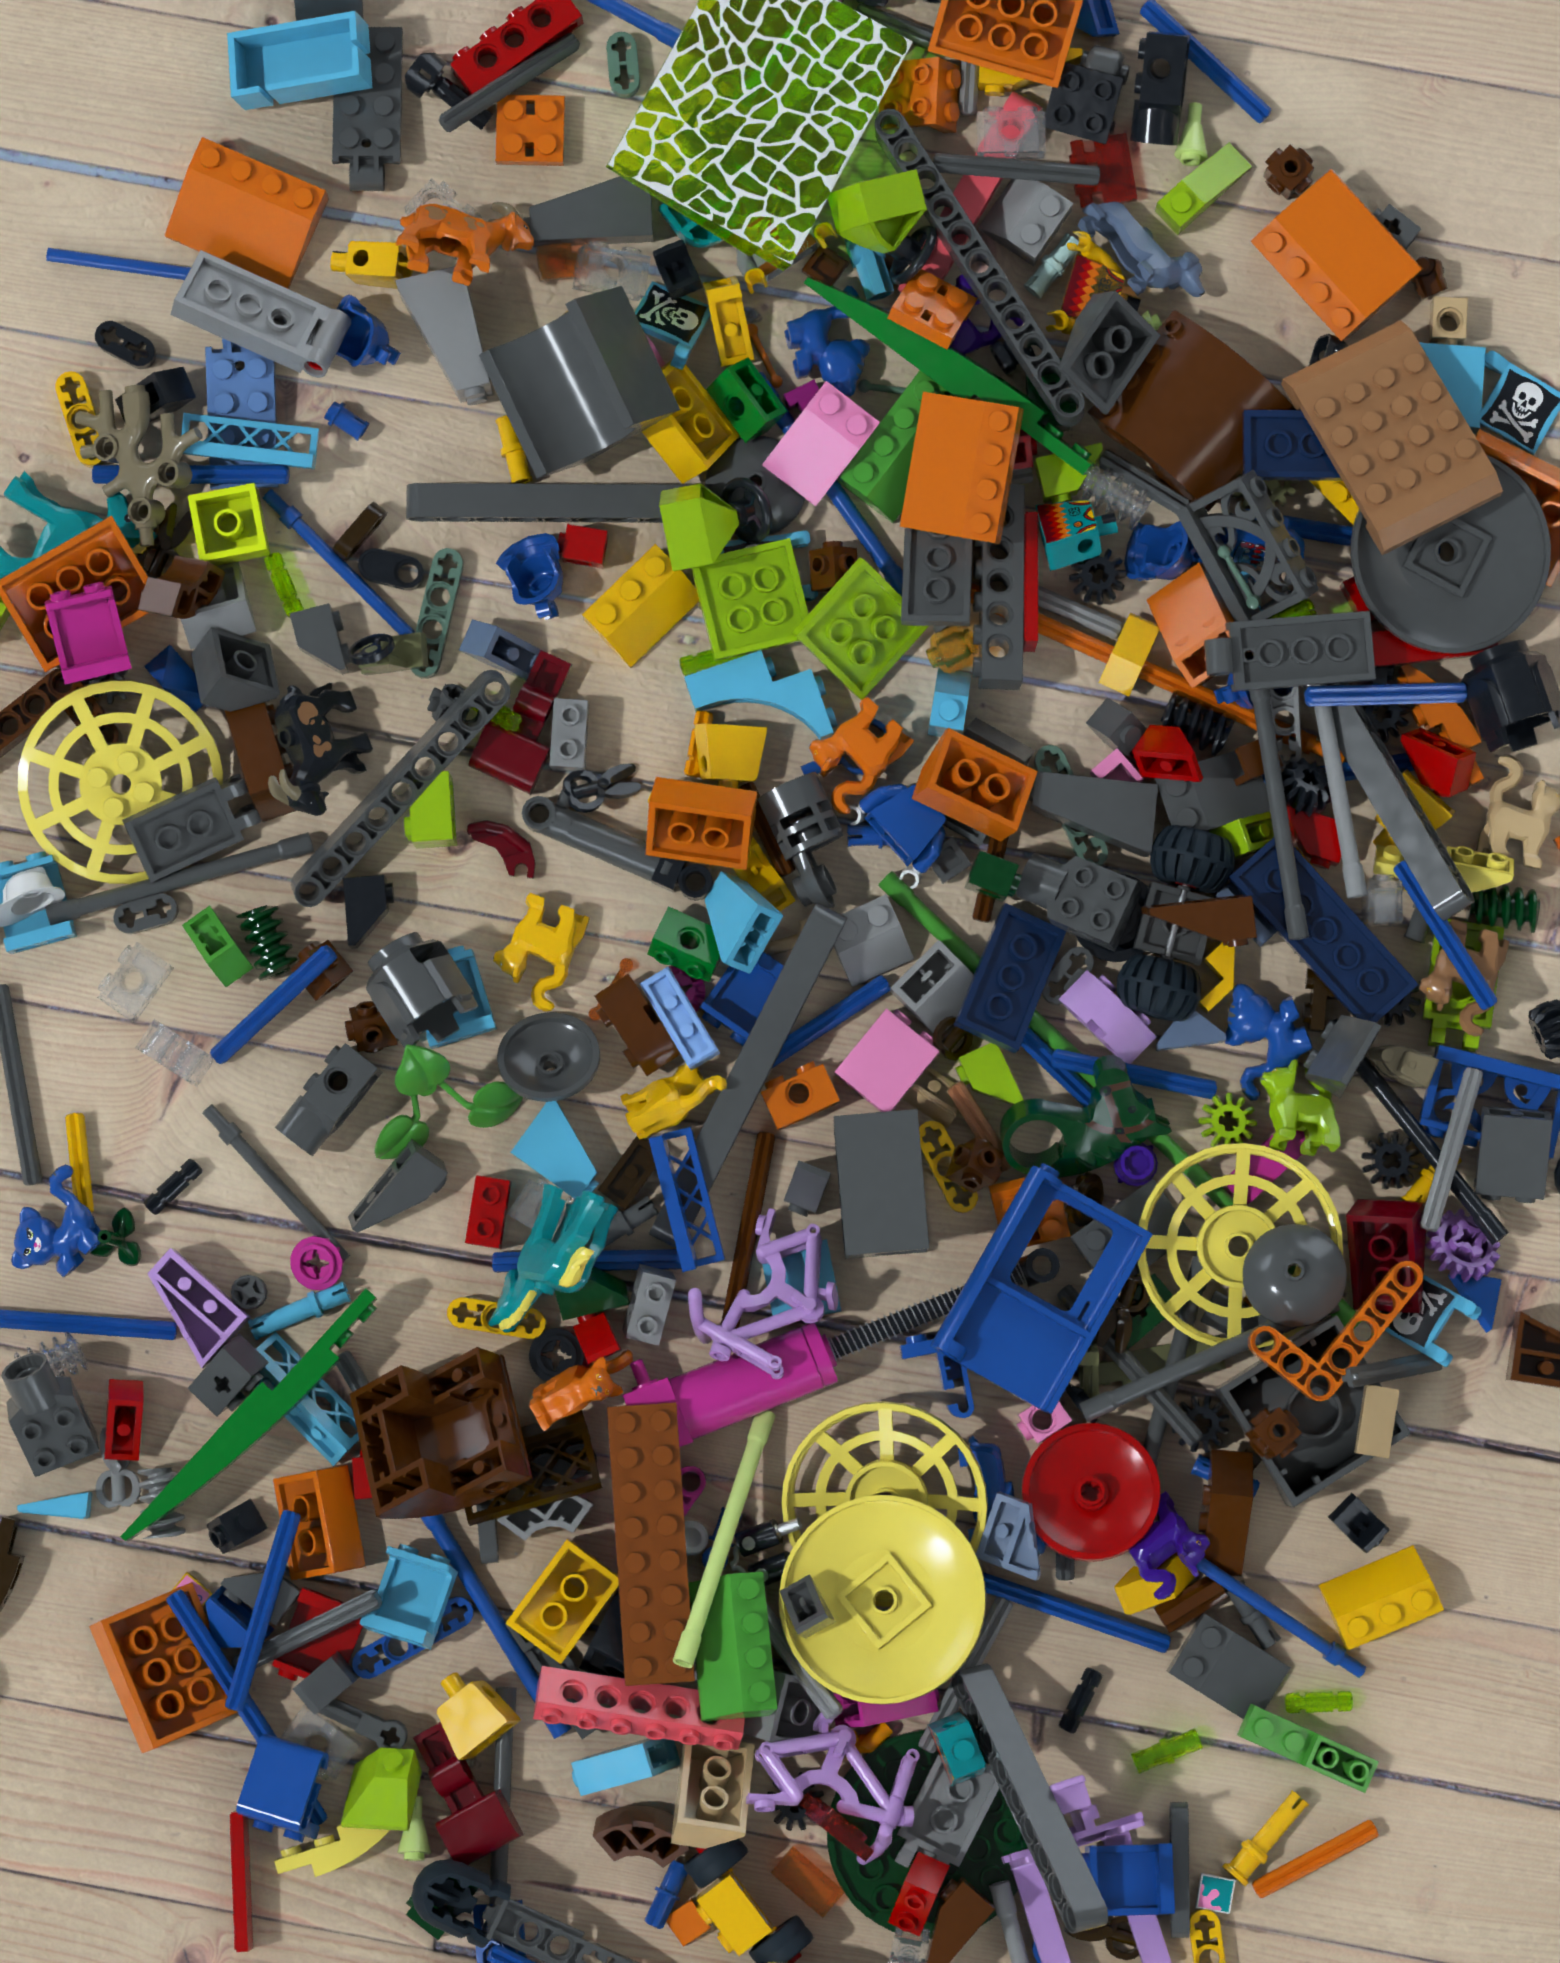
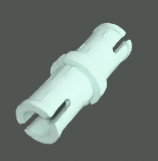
[1024,233,1079,299]

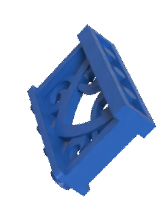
[1418,1045,1560,1160]

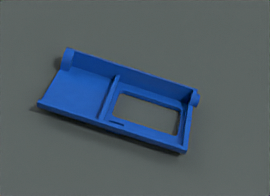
[931,1163,1153,1414]

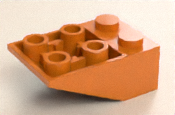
[1147,562,1249,688]

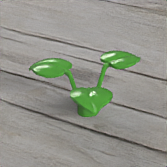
[374,1044,523,1159]

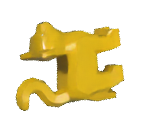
[493,893,590,1011]
[620,1064,727,1140]

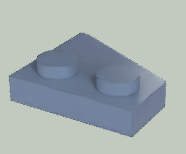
[976,1491,1041,1581]

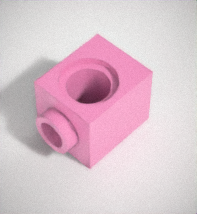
[1016,1402,1072,1444]

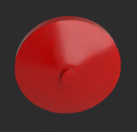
[1022,1423,1160,1562]

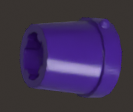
[1113,1143,1158,1187]

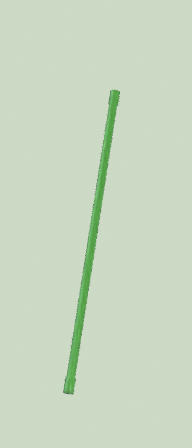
[878,871,1361,1329]

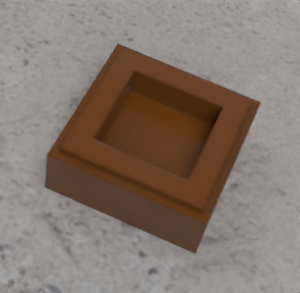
[802,245,849,286]

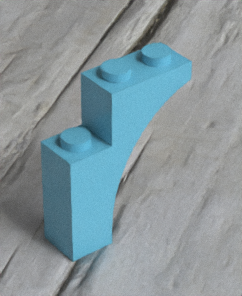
[684,650,838,740]

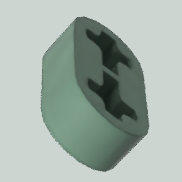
[606,32,640,98]

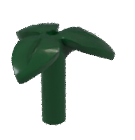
[90,1207,141,1266]

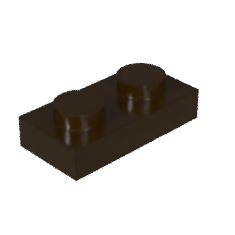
[598,1136,656,1210]

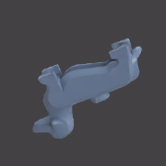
[1077,202,1205,297]

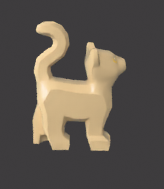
[1476,755,1560,870]

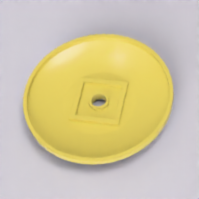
[779,1495,986,1705]

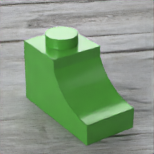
[182,905,253,987]

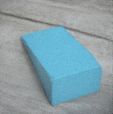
[17,1492,92,1519]

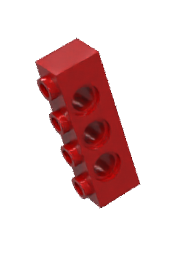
[450,0,584,95]

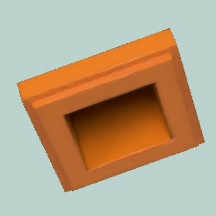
[666,1898,712,1947]

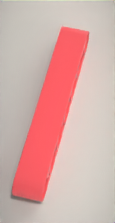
[898,91,1043,292]

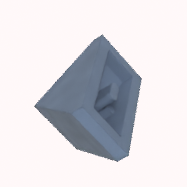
[1156,1011,1226,1051]

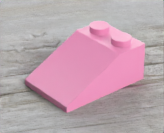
[762,381,880,507]

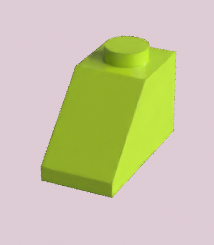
[1034,442,1103,503]
[1209,811,1274,860]
[955,1043,1024,1105]

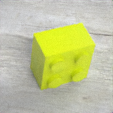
[188,483,271,566]

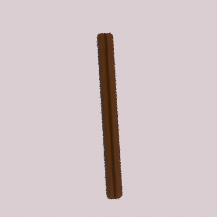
[721,1132,775,1329]

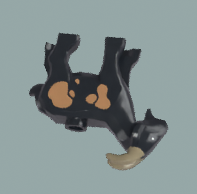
[268,683,373,816]

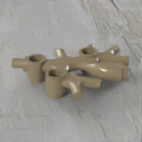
[75,385,203,546]

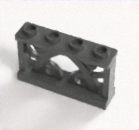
[1175,470,1319,622]

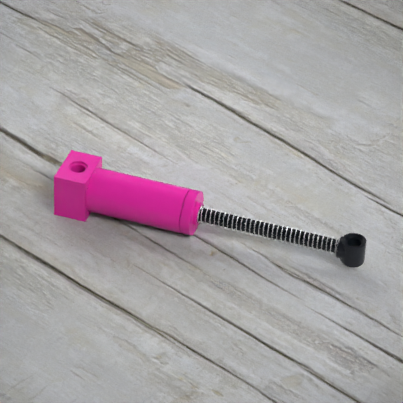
[623,1248,1060,1447]

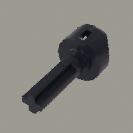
[405,53,493,130]

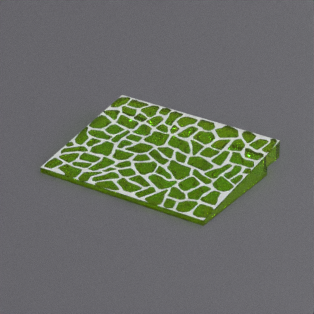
[606,0,913,271]

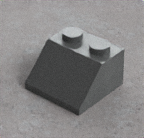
[191,627,280,712]

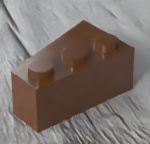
[224,702,297,822]
[1505,1311,1560,1388]
[1198,1449,1253,1577]

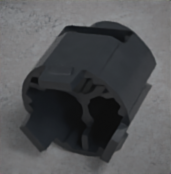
[1461,640,1560,753]

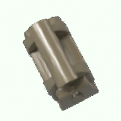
[1368,1045,1439,1088]

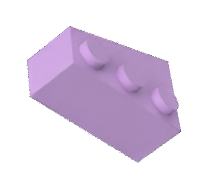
[147,1248,251,1368]

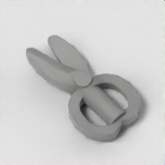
[96,1427,141,1508]

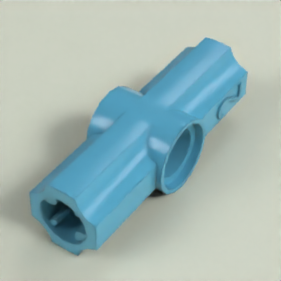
[844,239,894,302]

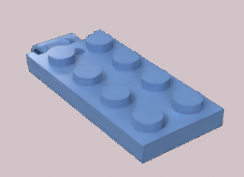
[205,338,279,490]

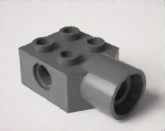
[1016,853,1143,952]
[275,1043,383,1157]
[1,1353,99,1477]

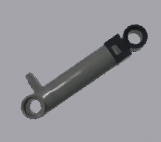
[522,781,713,901]

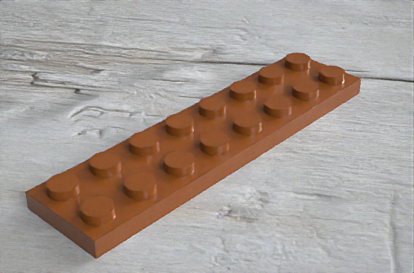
[607,1402,695,1686]

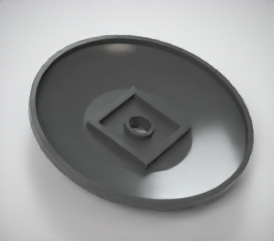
[1351,455,1551,654]

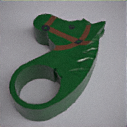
[999,1055,1172,1178]

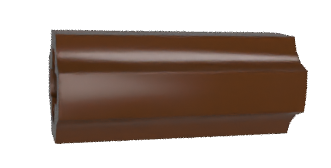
[1154,1576,1228,1633]

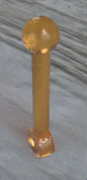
[589,958,633,1021]

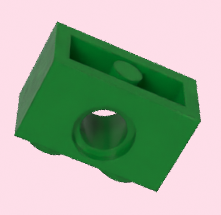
[706,357,788,443]
[647,906,721,982]

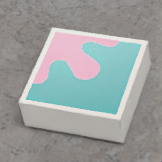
[1195,1873,1236,1914]

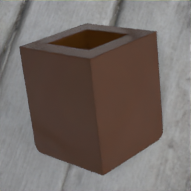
[1234,739,1284,786]

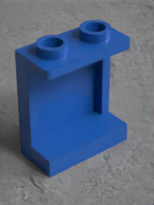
[699,952,784,1047]
[1081,1843,1175,1916]

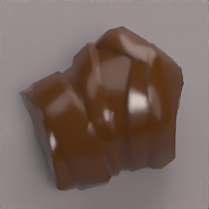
[1411,257,1448,300]

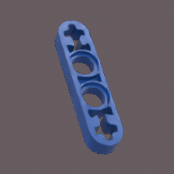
[352,1596,474,1679]

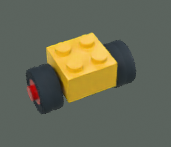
[684,1839,814,1963]

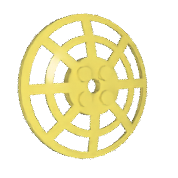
[18,680,223,884]
[1137,1143,1343,1350]
[781,1401,988,1607]

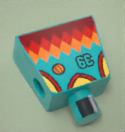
[1035,500,1118,571]
[927,1712,986,1786]

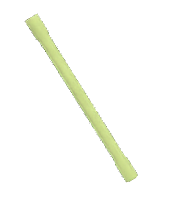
[673,1410,776,1668]

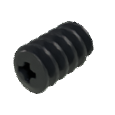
[1160,691,1236,756]

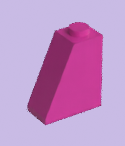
[833,1689,939,1727]

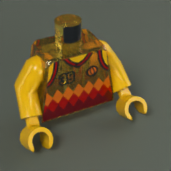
[1046,231,1141,335]

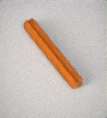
[1252,1820,1379,1898]

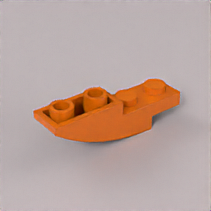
[1396,664,1484,788]

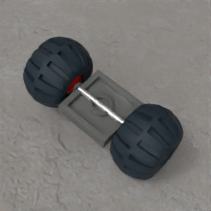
[1117,825,1235,1022]

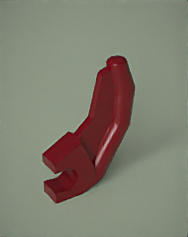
[467,820,536,879]

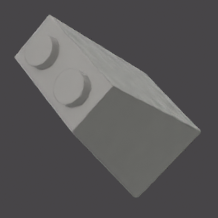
[396,266,493,405]

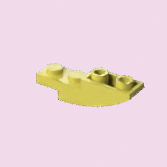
[1373,845,1514,892]
[274,1824,390,1877]

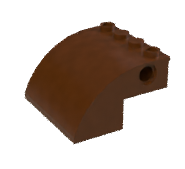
[1087,310,1295,512]
[349,1347,533,1519]

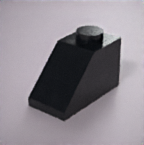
[115,366,196,422]
[343,875,394,949]

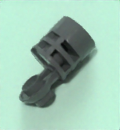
[757,772,843,908]

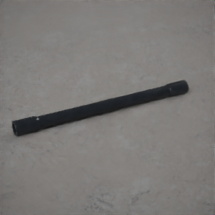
[1322,1018,1509,1245]

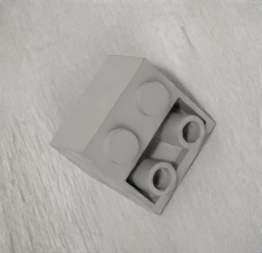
[890,940,973,1034]

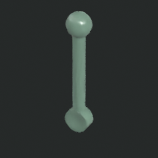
[858,379,906,394]
[1217,545,1261,609]

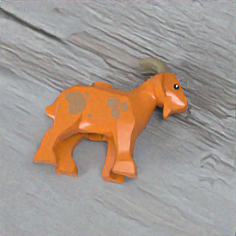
[396,202,534,286]

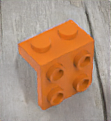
[879,57,961,134]

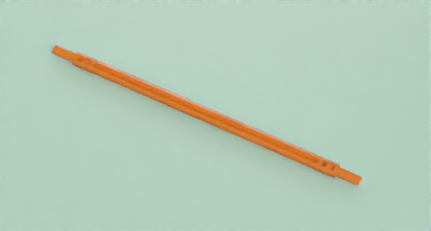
[971,582,1345,763]

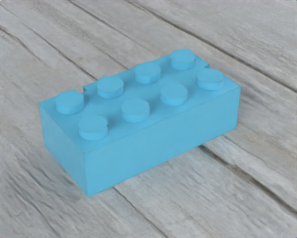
[227,11,373,110]

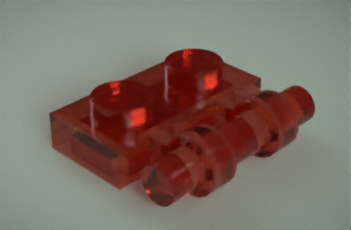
[1069,133,1138,209]
[799,1793,874,1862]

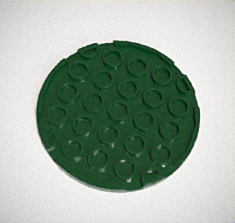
[827,1730,1028,1939]

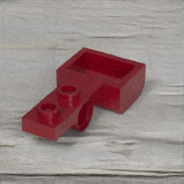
[468,650,572,795]
[412,1722,524,1865]

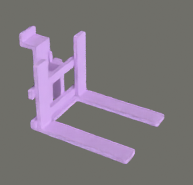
[1001,1775,1171,1963]

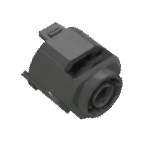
[366,932,479,1048]

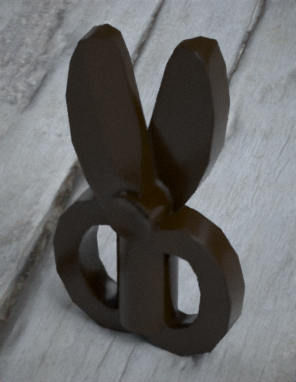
[137,503,193,578]
[932,1016,973,1061]
[1096,1274,1150,1354]
[1064,1916,1139,1960]

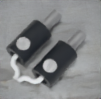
[730,1517,802,1586]

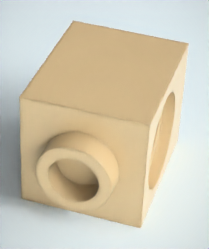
[1429,296,1468,345]

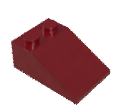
[1346,1199,1426,1313]

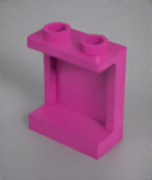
[44,582,132,685]

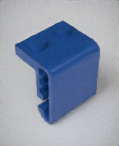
[899,1334,974,1418]
[236,1734,329,1843]

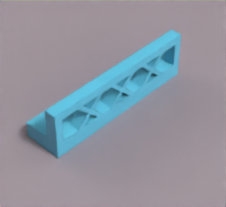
[181,413,319,469]
[255,1332,359,1467]

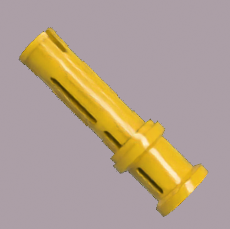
[1222,1790,1309,1887]

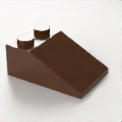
[1141,895,1257,947]
[924,1876,995,1963]

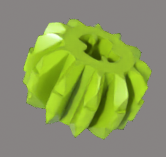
[1198,1093,1257,1147]

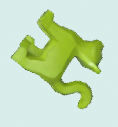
[1260,1059,1341,1156]

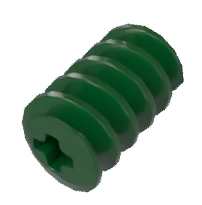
[1466,885,1540,933]
[236,905,298,981]

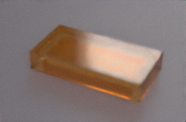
[770,1846,845,1918]

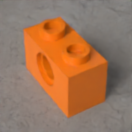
[761,1061,840,1131]

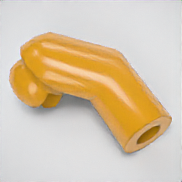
[853,1723,893,1753]

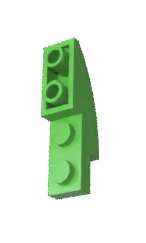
[1237,1704,1379,1793]

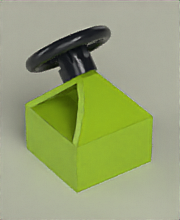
[827,169,937,285]
[659,477,772,571]

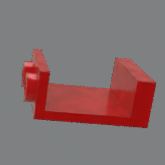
[272,1587,363,1681]

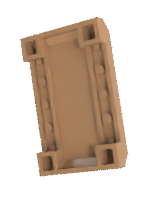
[1281,320,1503,555]

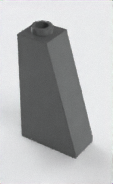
[523,168,654,247]
[1028,771,1158,857]

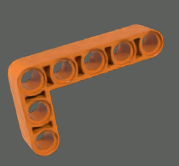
[1248,1261,1423,1401]

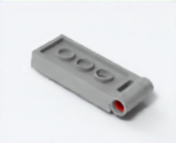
[170,250,352,378]

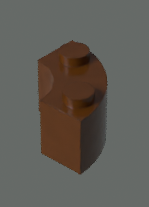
[138,555,226,619]
[594,974,681,1076]
[593,1805,690,1868]

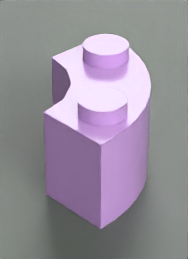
[1059,970,1156,1064]

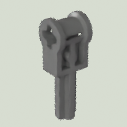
[319,1698,408,1749]

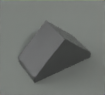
[780,1574,836,1639]

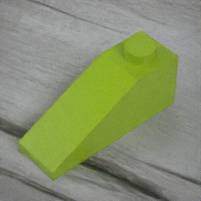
[1155,142,1252,235]

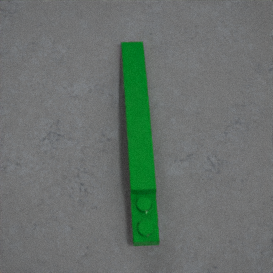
[803,277,1095,475]
[120,1288,377,1542]

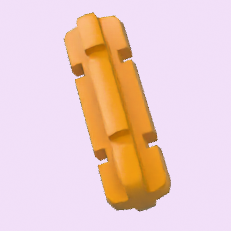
[684,711,714,778]

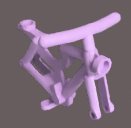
[688,1208,839,1379]
[746,1713,920,1865]

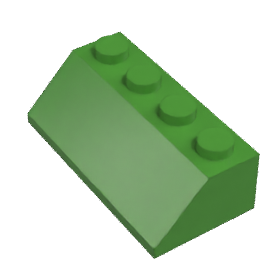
[839,371,955,523]
[689,1572,778,1721]

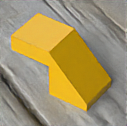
[1098,612,1160,696]
[732,837,796,911]
[1198,942,1235,1014]
[1114,1552,1195,1615]

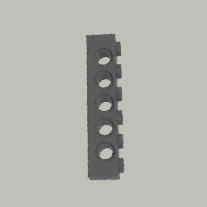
[972,484,1025,690]

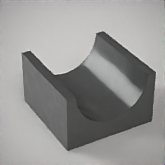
[479,286,680,479]
[833,1109,929,1259]
[1214,1315,1411,1507]

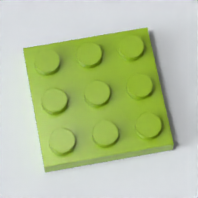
[691,538,809,661]
[792,557,929,700]

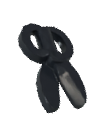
[562,763,641,813]

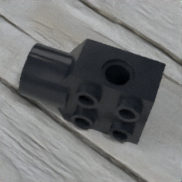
[1130,31,1191,145]

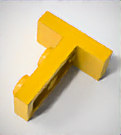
[703,276,755,367]

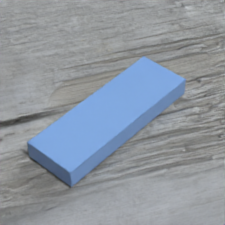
[639,966,720,1071]

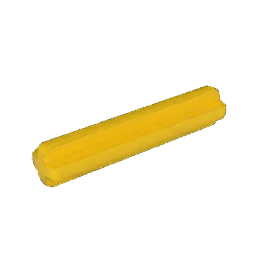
[65,1113,94,1213]

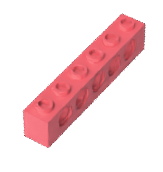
[533,1666,745,1750]

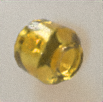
[926,626,979,673]

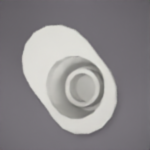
[0,867,65,927]

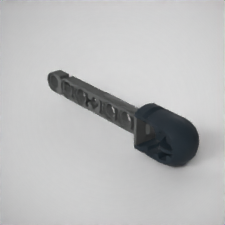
[411,1859,639,1963]

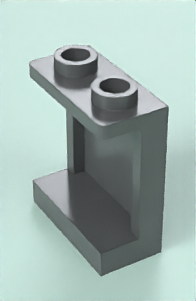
[1473,1106,1553,1203]

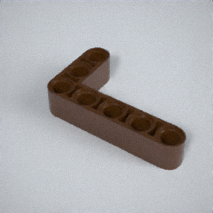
[0,668,123,758]

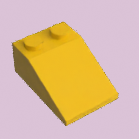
[505,1538,619,1664]

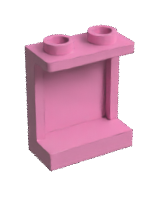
[835,1008,940,1112]

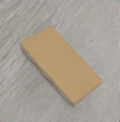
[902,1066,959,1128]
[1354,1385,1399,1459]

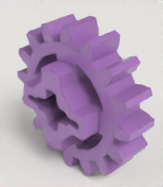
[1426,1209,1501,1282]

